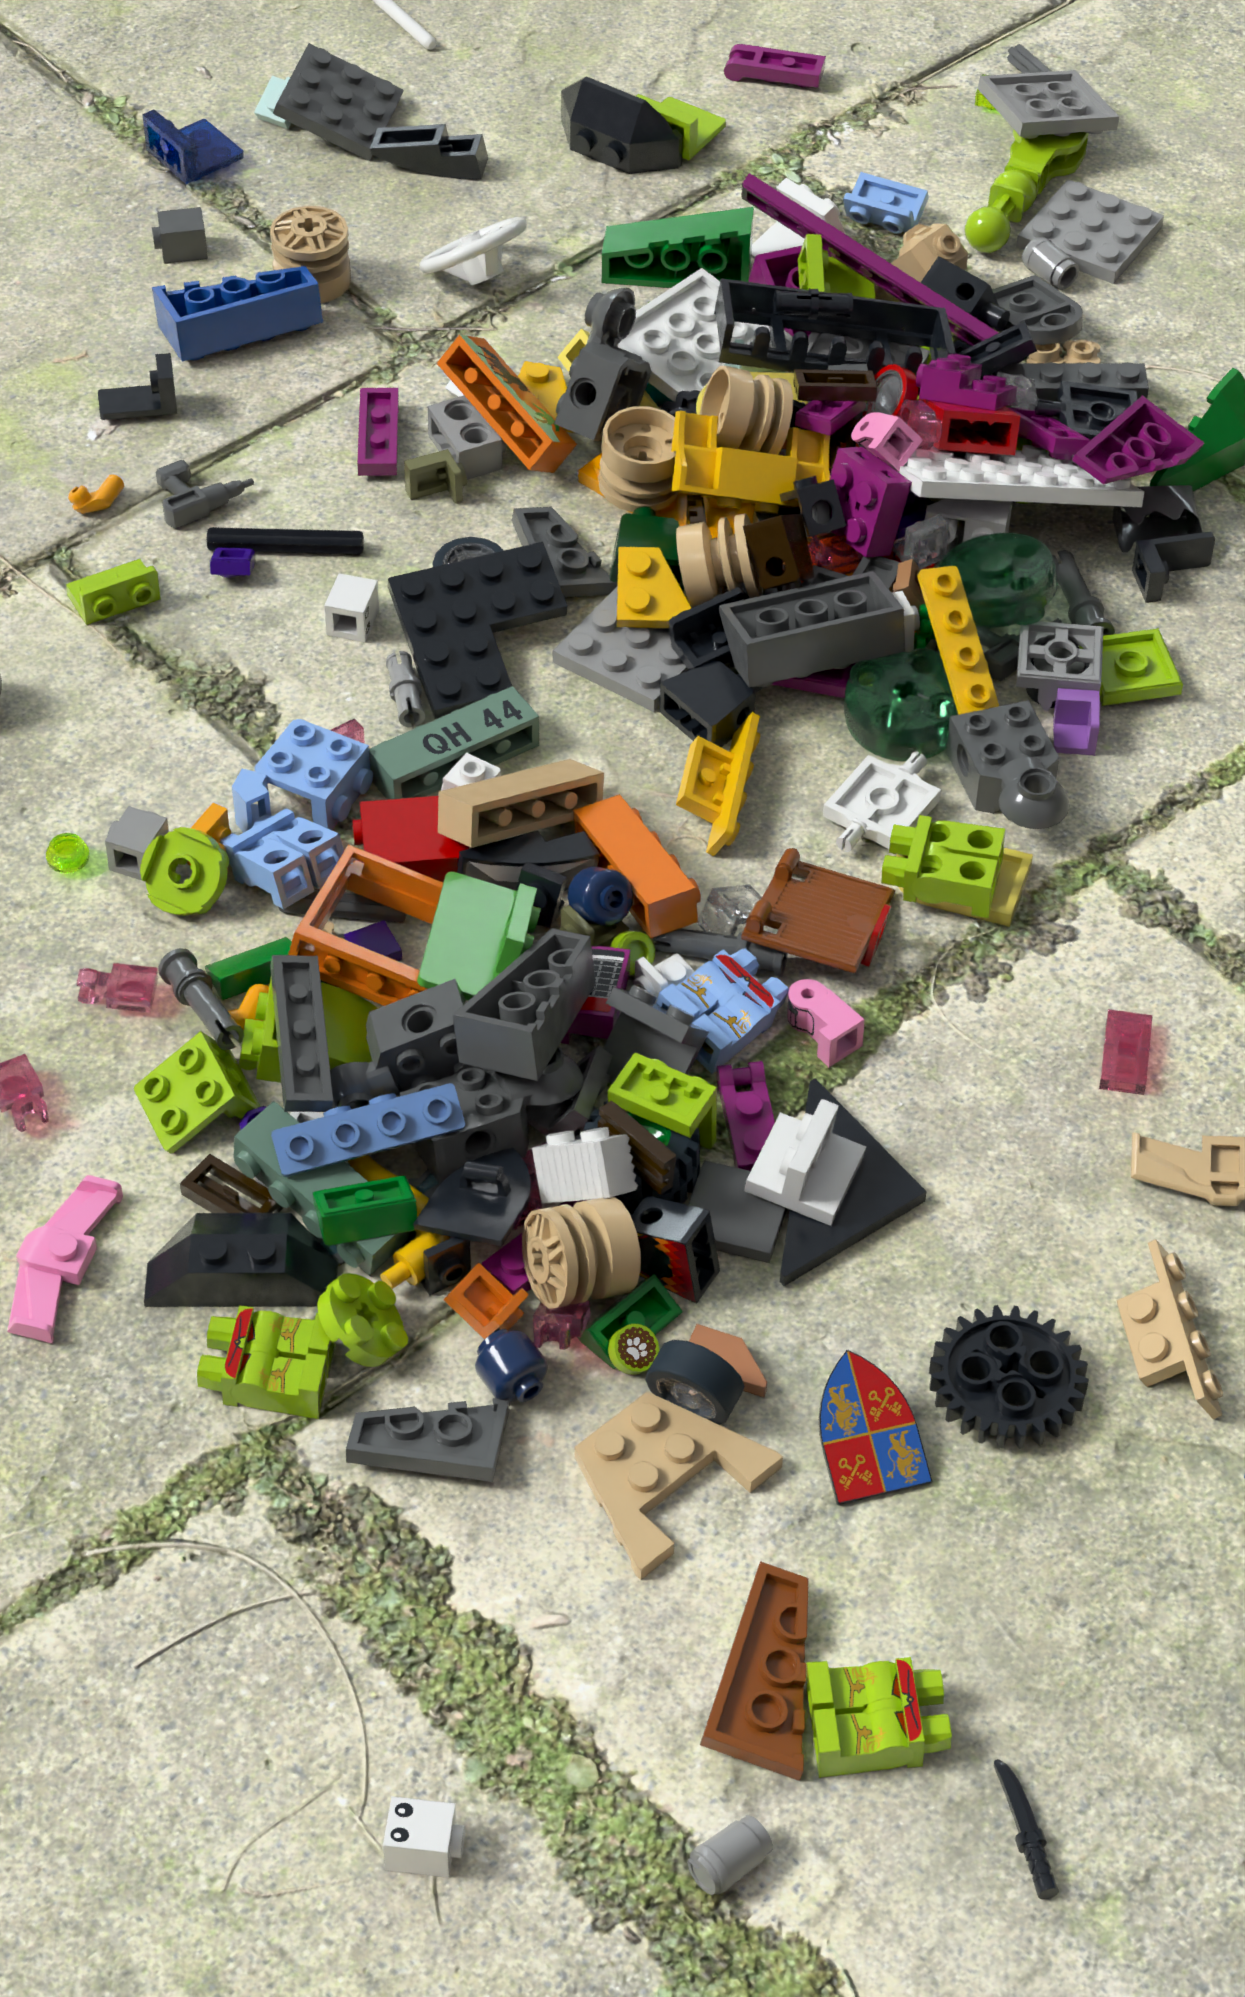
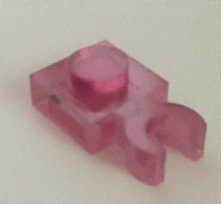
[0,1054,49,1132]
[533,1301,590,1350]

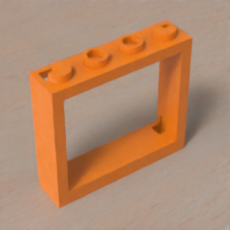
[288,844,468,1006]

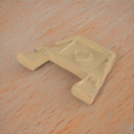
[575,1391,783,1580]

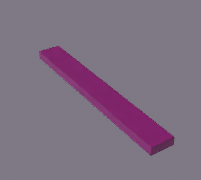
[741,173,998,346]

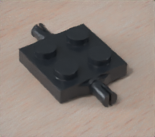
[1035,381,1138,440]

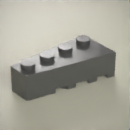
[453,929,596,1081]

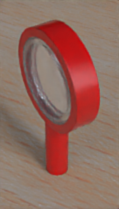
[862,364,918,423]

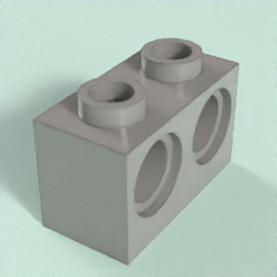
[427,395,506,480]

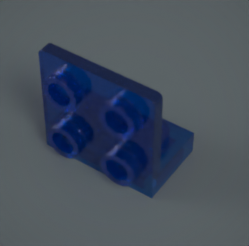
[142,109,244,184]

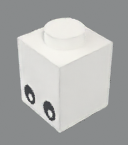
[324,573,379,642]
[383,1796,465,1878]

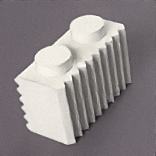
[532,1127,638,1204]

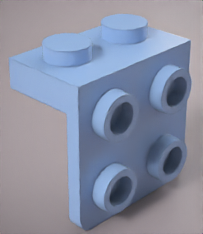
[255,719,373,830]

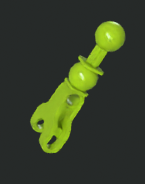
[964,129,1089,253]

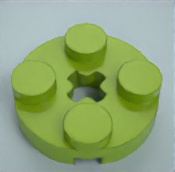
[140,827,229,916]
[317,1273,408,1367]

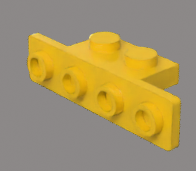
[917,566,999,715]
[676,712,761,856]

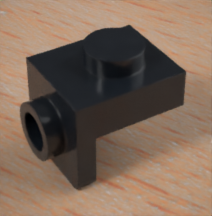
[516,862,567,928]

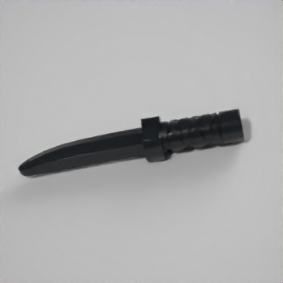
[994,1759,1059,1899]

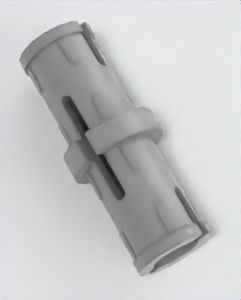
[386,651,425,727]

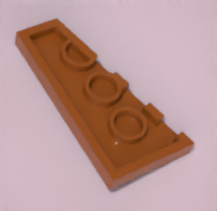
[700,1561,809,1781]

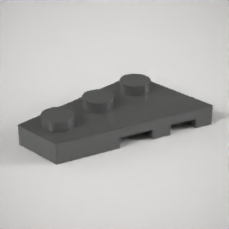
[511,507,618,597]
[346,1398,510,1482]

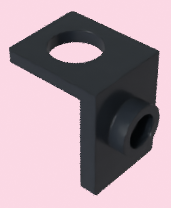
[779,476,846,537]
[421,1237,471,1296]

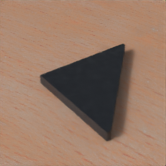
[780,1078,927,1286]

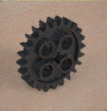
[929,1305,1089,1449]

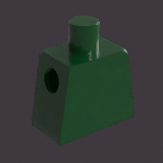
[609,506,685,592]

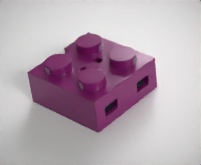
[829,447,912,557]

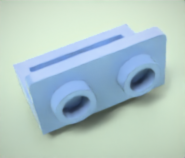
[843,172,929,234]

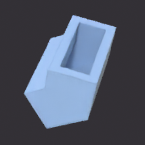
[232,768,271,833]

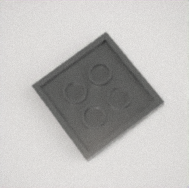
[273,43,404,161]

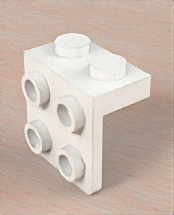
[752,178,846,260]

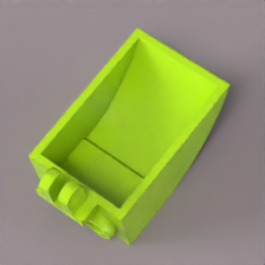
[239,979,378,1083]

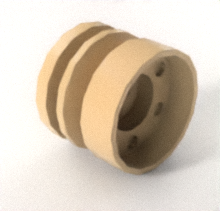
[270,206,351,303]
[700,365,793,455]
[598,406,679,512]
[676,513,763,608]
[522,1197,641,1309]

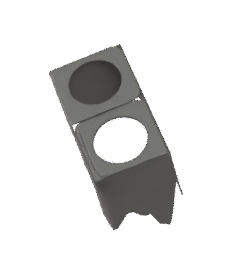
[1112,485,1203,552]

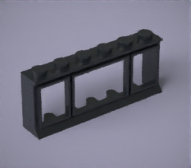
[714,279,956,388]

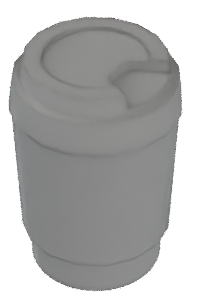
[1022,237,1079,290]
[687,1815,773,1895]

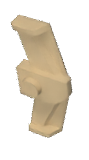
[1131,1132,1245,1206]

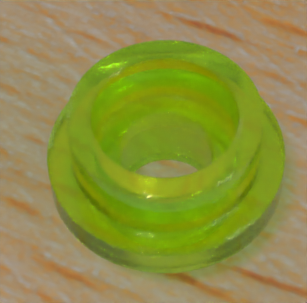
[46,833,90,873]

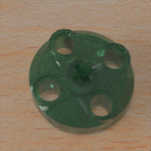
[939,533,1058,628]
[844,648,958,761]

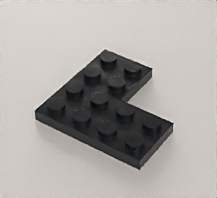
[388,542,568,719]

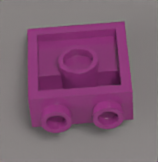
[916,354,1018,411]

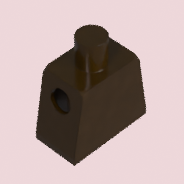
[743,514,814,592]

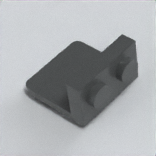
[603,985,709,1084]

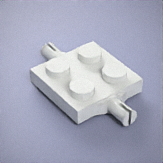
[823,752,941,852]

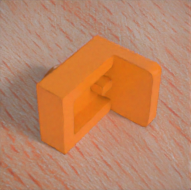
[443,1263,529,1339]

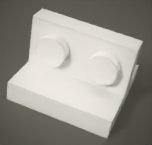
[744,1099,866,1226]

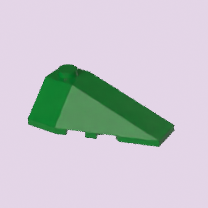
[1150,367,1245,492]

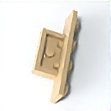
[1116,1239,1223,1419]

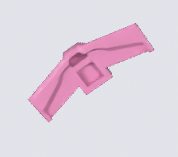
[7,1175,123,1344]

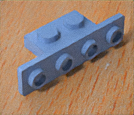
[271,1083,465,1177]

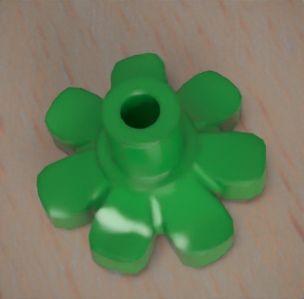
[913,604,936,656]

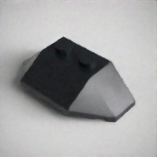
[561,76,683,174]
[144,1213,338,1307]

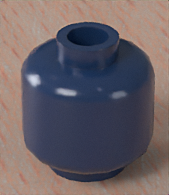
[568,866,633,926]
[475,1329,548,1403]

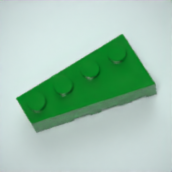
[601,207,754,288]

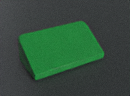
[205,937,292,1000]
[312,1175,417,1246]
[576,1274,683,1369]

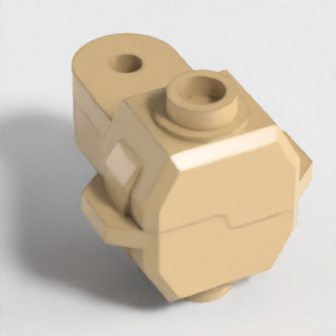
[874,223,968,302]

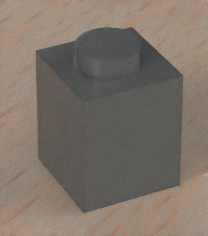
[152,207,208,264]

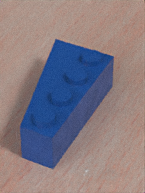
[152,266,323,362]

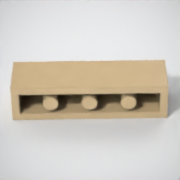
[438,759,604,847]

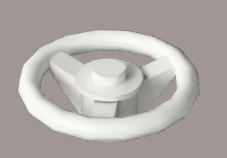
[420,217,527,285]

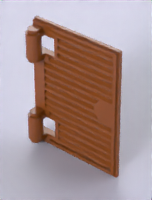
[741,848,896,973]

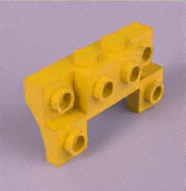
[671,411,830,514]

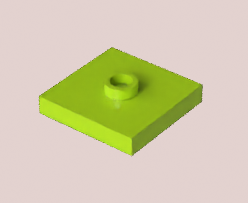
[1079,628,1183,706]

